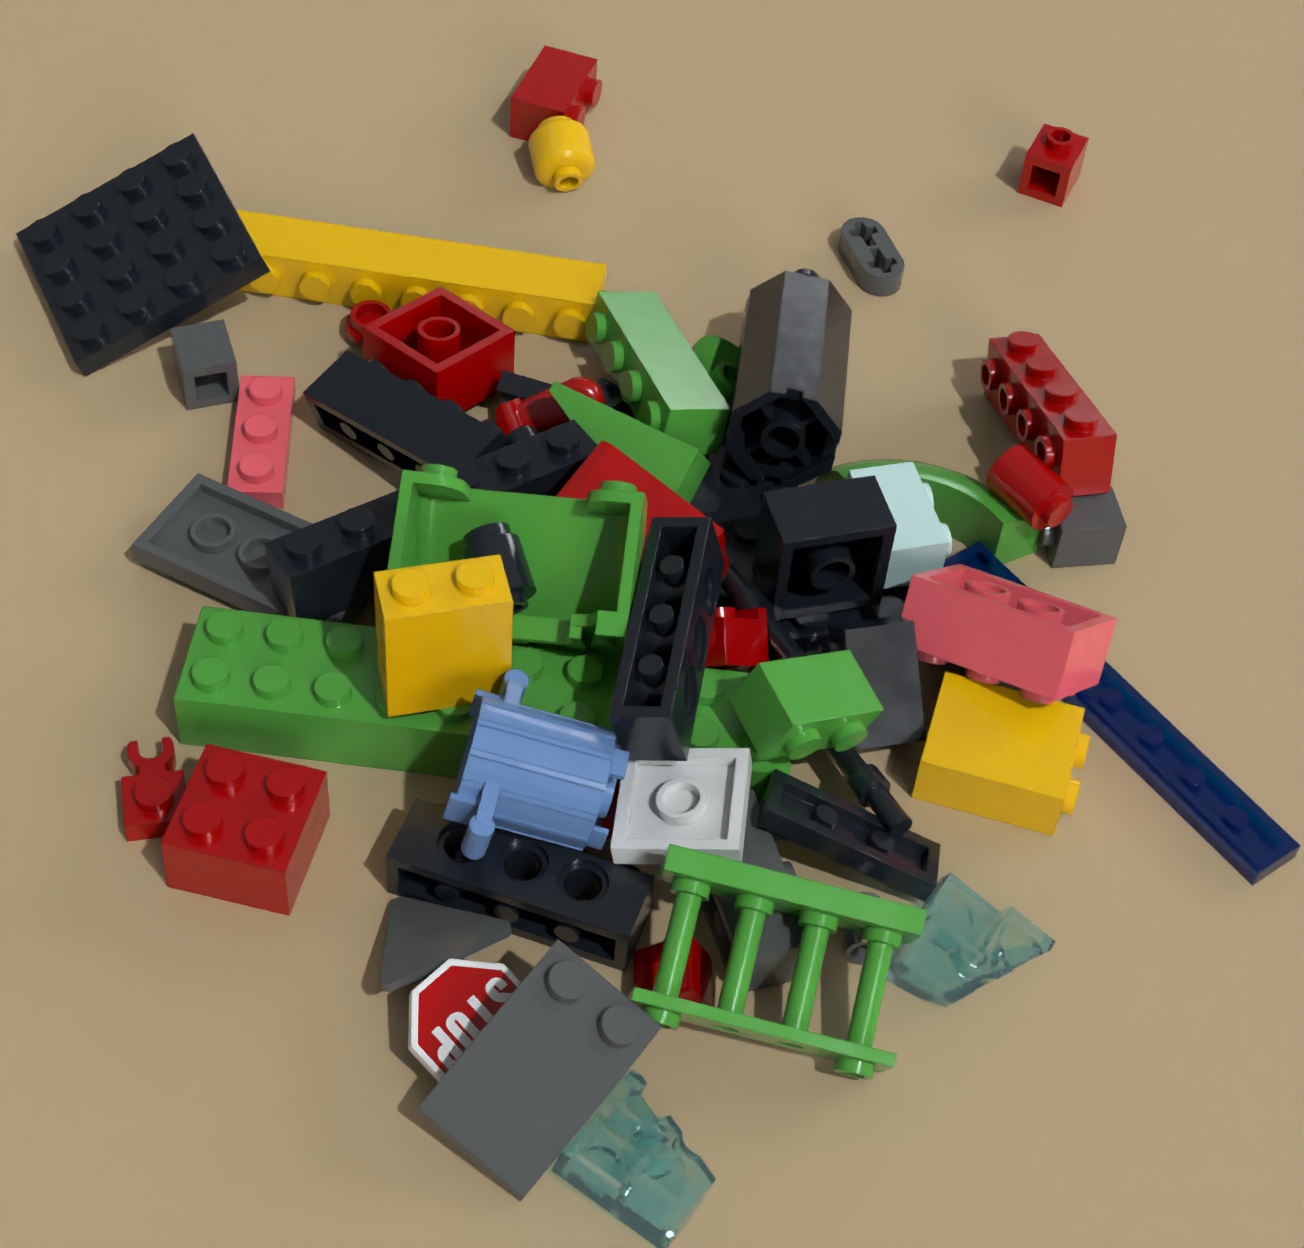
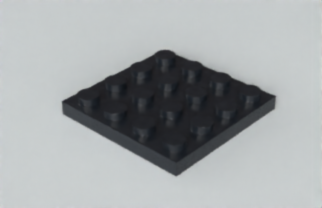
[16,133,270,377]

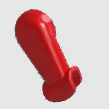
[496,376,605,437]

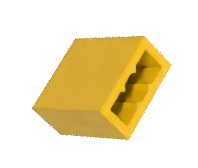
[374,554,513,717]
[911,671,1091,836]

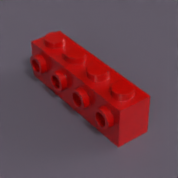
[980,331,1117,497]

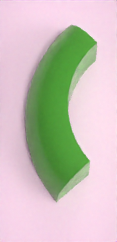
[815,459,1039,569]

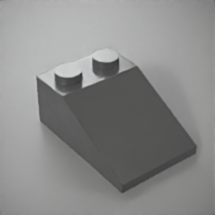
[415,939,662,1201]

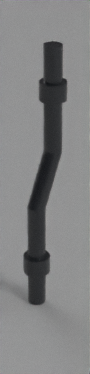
[721,563,913,837]

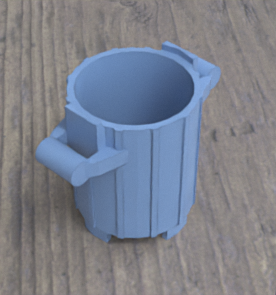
[443,669,630,860]

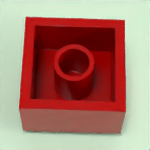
[362,286,515,411]
[161,743,330,916]

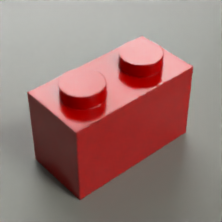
[510,45,602,141]

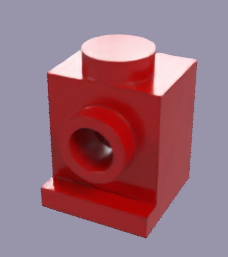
[705,607,769,671]

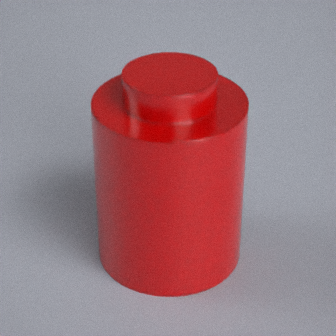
[985,444,1073,530]

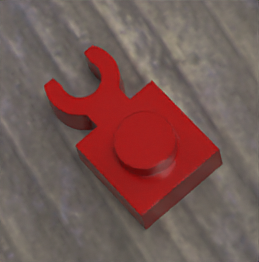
[121,737,186,842]

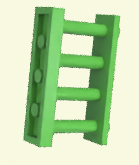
[628,844,927,1080]

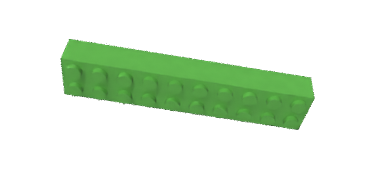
[173,606,791,805]

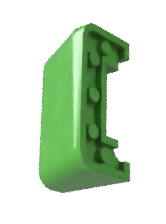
[387,464,648,657]

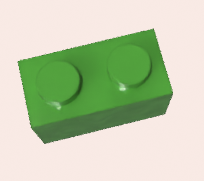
[728,650,884,760]

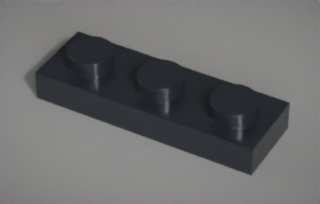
[757,769,941,902]

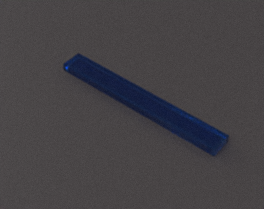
[943,541,1301,886]

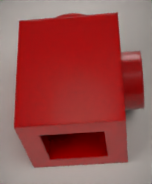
[1017,123,1089,207]

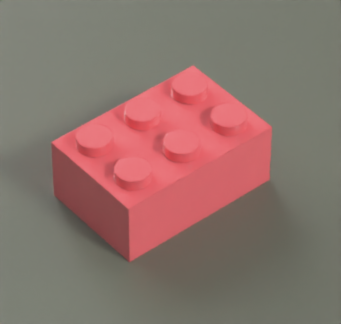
[901,564,1117,704]

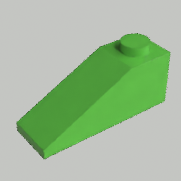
[549,381,711,503]

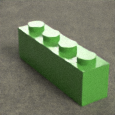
[585,291,731,455]

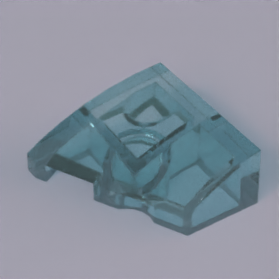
[887,873,1056,1007]
[552,1069,716,1248]

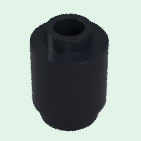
[461,522,537,615]

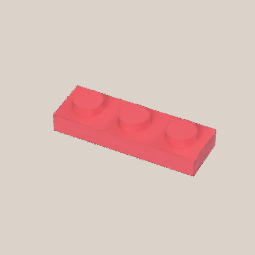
[227,375,296,508]

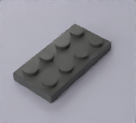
[132,473,368,624]

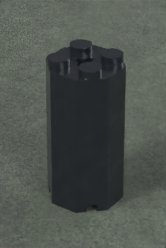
[724,268,852,487]

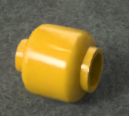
[528,116,596,192]

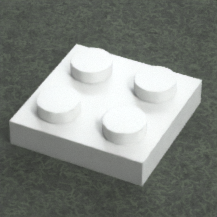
[610,748,752,864]

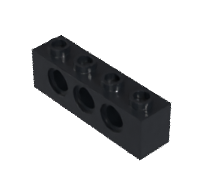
[608,517,725,761]
[386,798,655,972]

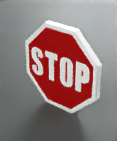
[408,959,521,1082]

